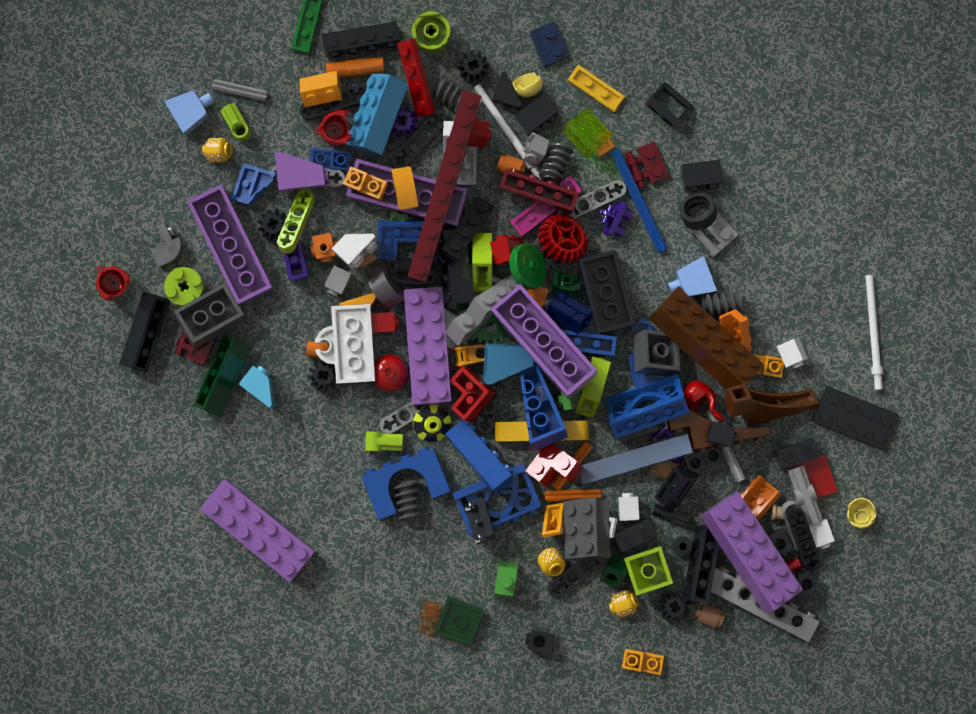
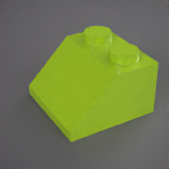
[624,546,673,596]

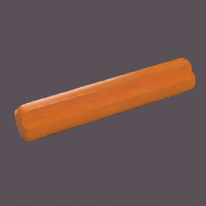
[552,441,592,491]
[545,489,602,501]

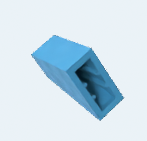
[483,343,534,384]

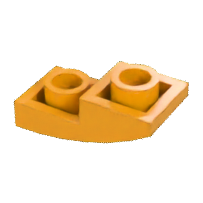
[343,166,388,200]
[391,166,418,210]
[753,354,784,378]
[622,649,665,675]

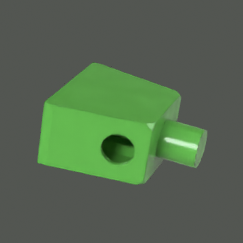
[494,560,518,599]

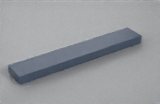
[580,434,694,485]

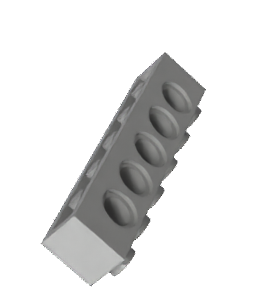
[711,566,819,642]

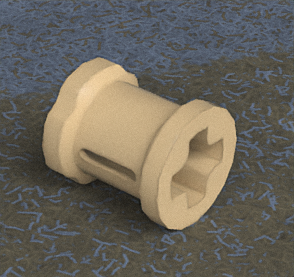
[770,503,784,521]

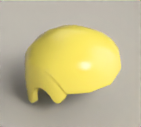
[512,72,543,98]
[847,498,877,529]

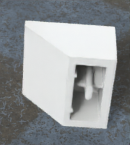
[332,234,378,269]

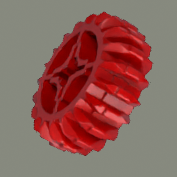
[537,213,589,264]

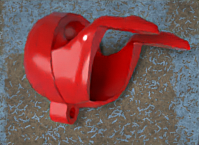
[314,110,353,146]
[96,266,131,301]
[683,380,725,422]

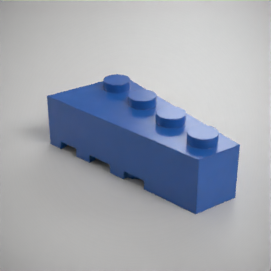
[520,364,568,452]

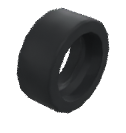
[679,192,718,230]

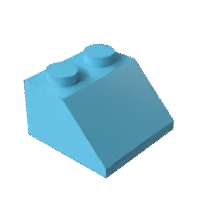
[239,365,276,409]

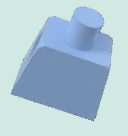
[165,91,214,136]
[668,256,717,297]

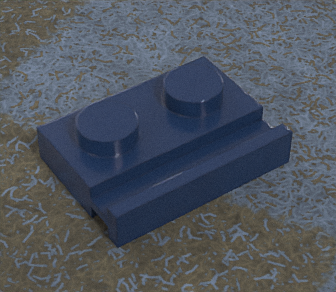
[529,21,569,67]

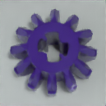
[390,106,419,139]

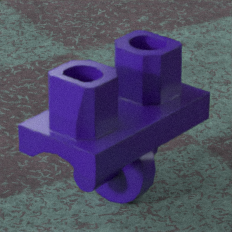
[599,201,634,237]

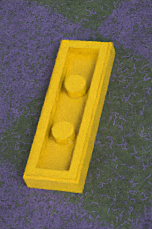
[567,65,625,113]

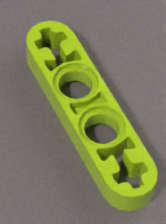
[277,189,315,253]

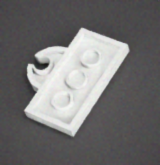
[315,304,375,384]

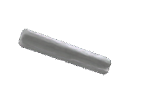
[212,79,268,102]

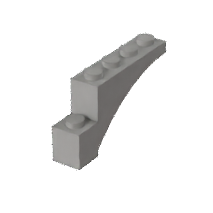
[445,274,518,346]

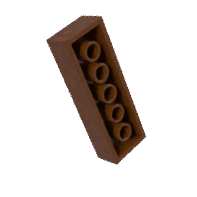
[648,286,764,389]

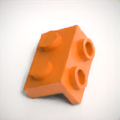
[719,309,752,351]
[740,475,782,521]

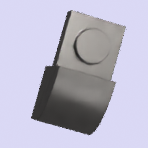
[151,223,183,269]
[368,261,404,309]

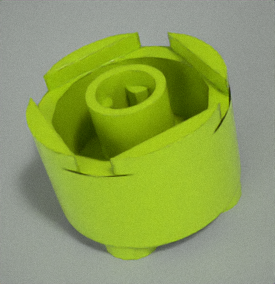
[412,11,451,54]
[164,267,206,307]

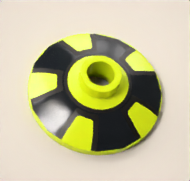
[413,404,451,442]

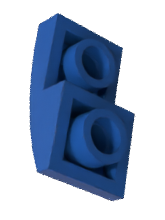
[309,148,351,171]

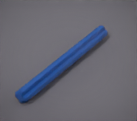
[610,148,667,253]

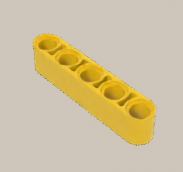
[495,421,589,442]

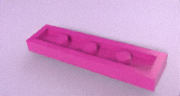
[510,175,582,237]

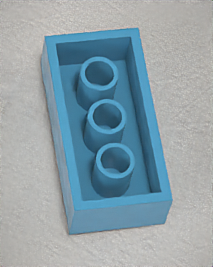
[345,74,409,155]

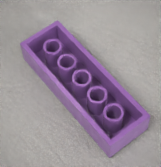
[346,159,468,228]
[187,184,274,306]
[491,284,598,400]
[404,287,452,406]
[200,479,316,582]
[700,492,803,613]

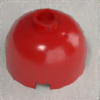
[373,354,409,392]

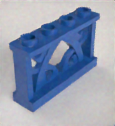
[605,373,690,439]
[452,463,541,536]

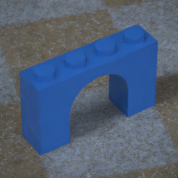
[362,446,451,520]

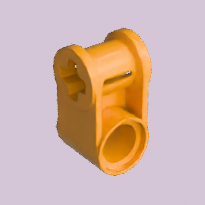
[452,344,485,367]

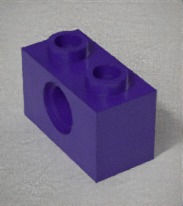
[283,239,310,282]

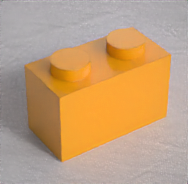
[300,71,342,107]

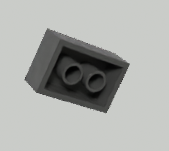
[174,283,245,350]
[563,497,610,561]

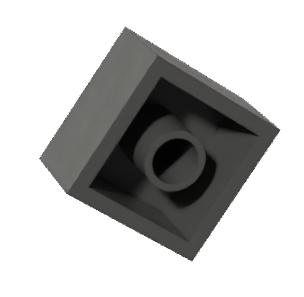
[633,329,680,376]

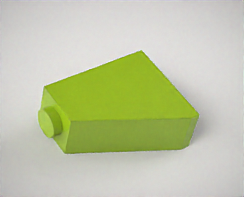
[472,233,492,292]
[575,357,611,418]

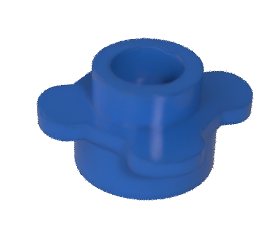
[632,318,655,334]

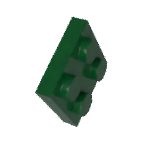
[434,596,484,646]

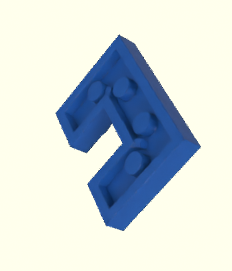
[378,221,436,260]

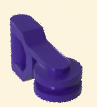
[650,426,683,464]

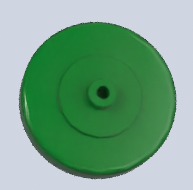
[509,243,546,290]

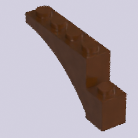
[724,384,819,427]
[666,409,770,452]

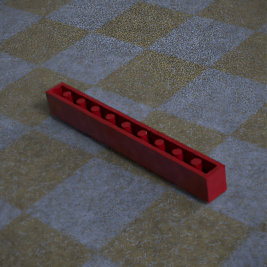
[408,90,482,283]

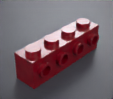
[499,168,579,214]

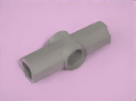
[787,465,823,525]

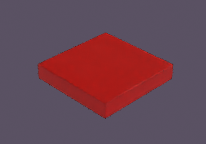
[788,455,837,498]

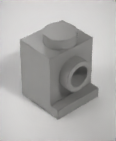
[523,132,549,167]

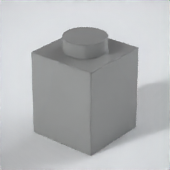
[324,265,352,297]

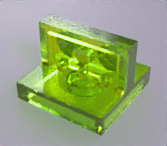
[562,107,613,159]

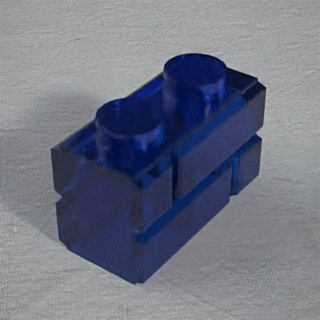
[547,291,593,334]

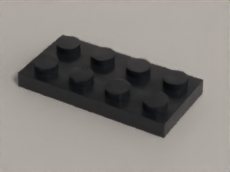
[812,385,898,450]

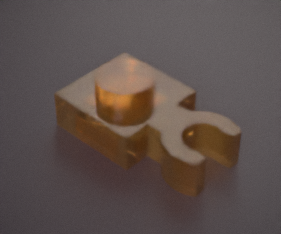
[418,599,443,635]

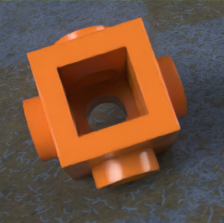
[310,233,337,263]

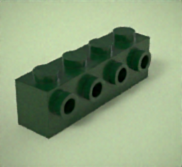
[193,335,251,417]

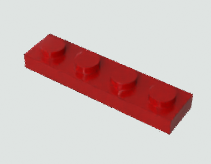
[397,38,435,117]

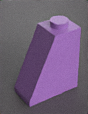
[275,151,329,192]

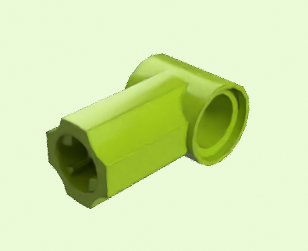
[220,103,251,142]
[365,431,403,451]

